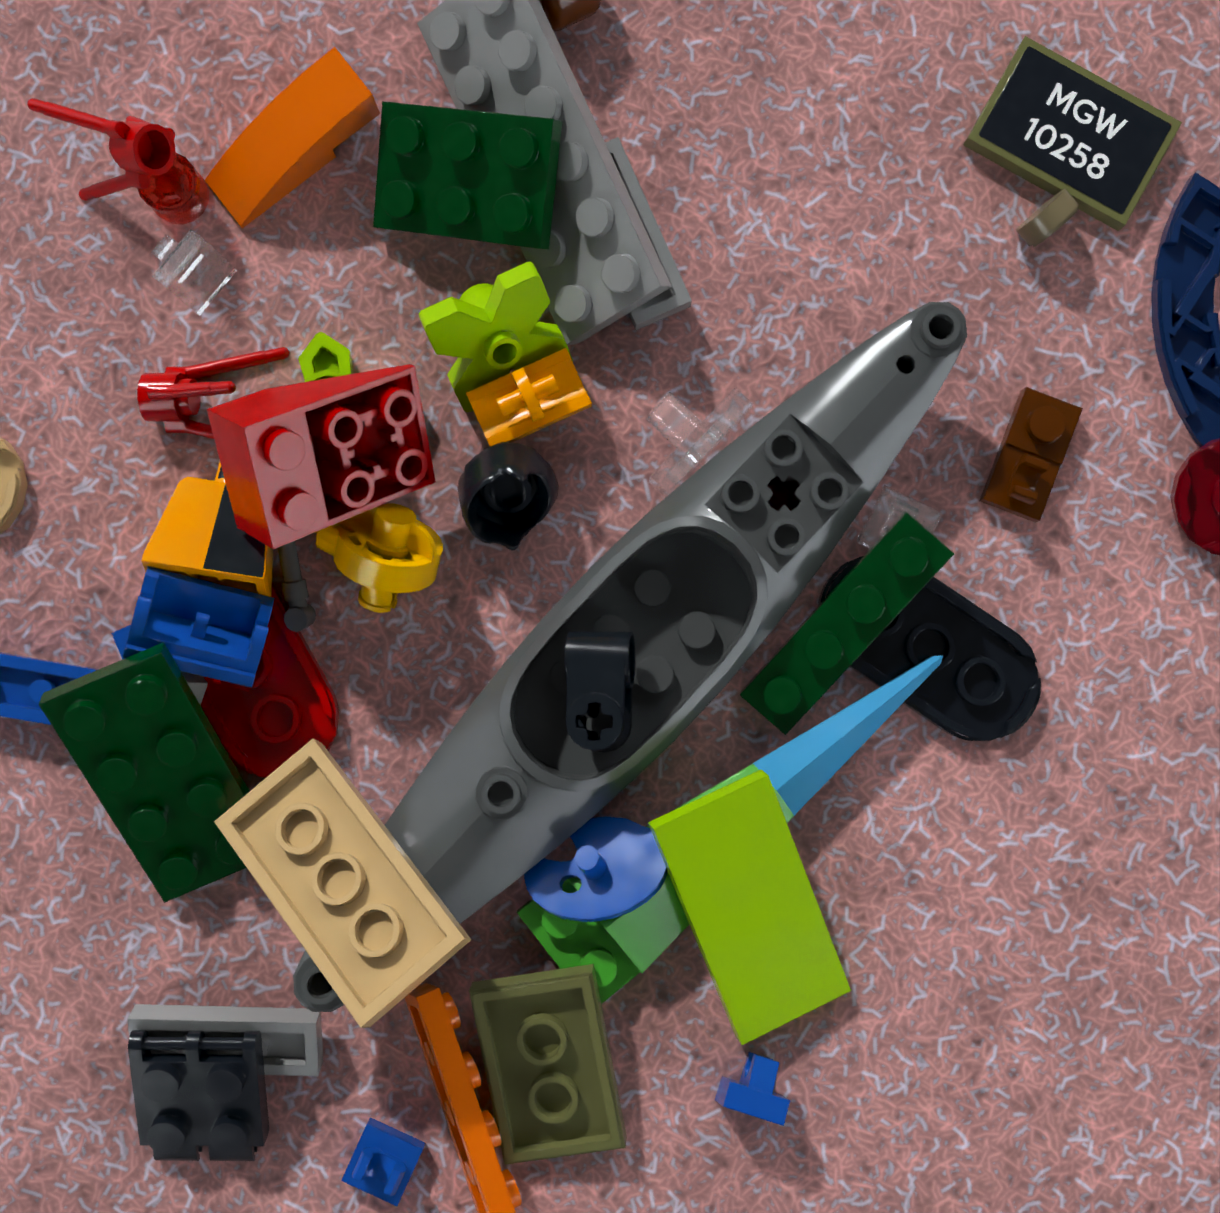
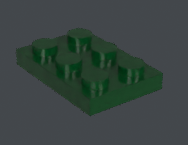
[373,101,562,250]

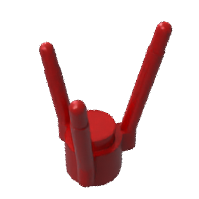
[27,98,176,201]
[137,347,290,439]

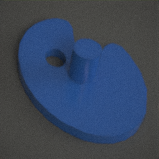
[524,816,668,922]

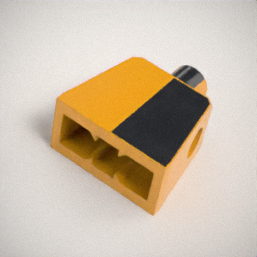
[141,461,273,597]

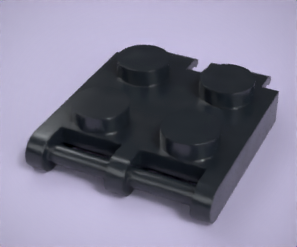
[128,1030,270,1161]

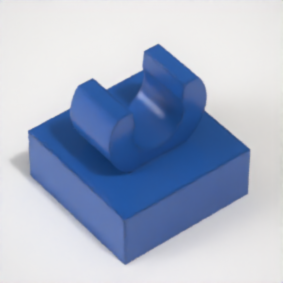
[341,1117,425,1206]

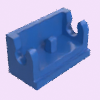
[123,566,275,688]

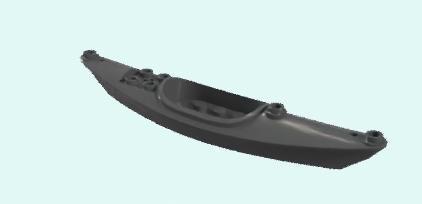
[293,302,967,1012]

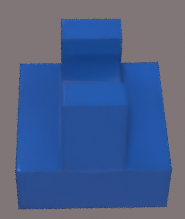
[715,1052,790,1126]

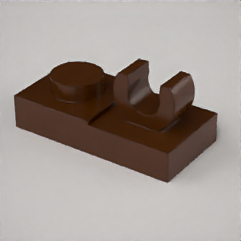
[979,387,1083,522]

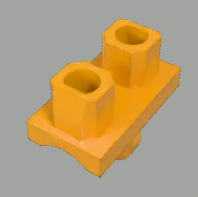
[466,348,592,446]

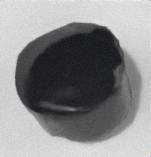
[457,442,559,551]

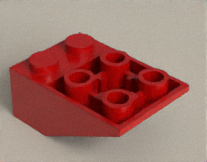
[207,364,436,550]

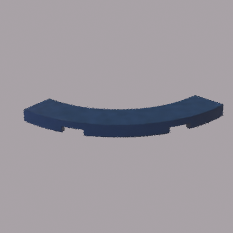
[1151,172,1220,447]

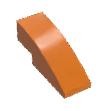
[205,47,380,229]

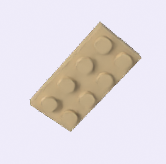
[214,739,471,1028]

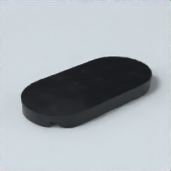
[818,556,1041,741]

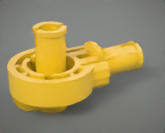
[315,503,443,613]

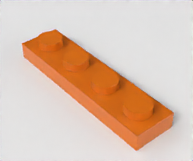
[405,983,522,1213]

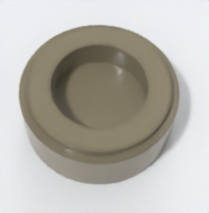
[1016,189,1079,247]

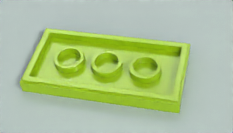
[648,770,851,1045]

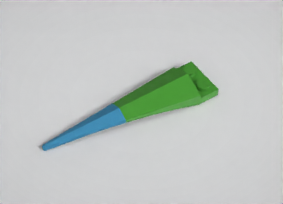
[517,656,943,1004]

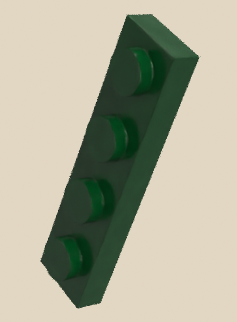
[740,510,954,735]

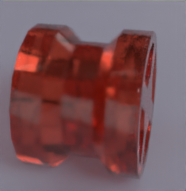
[137,152,209,225]

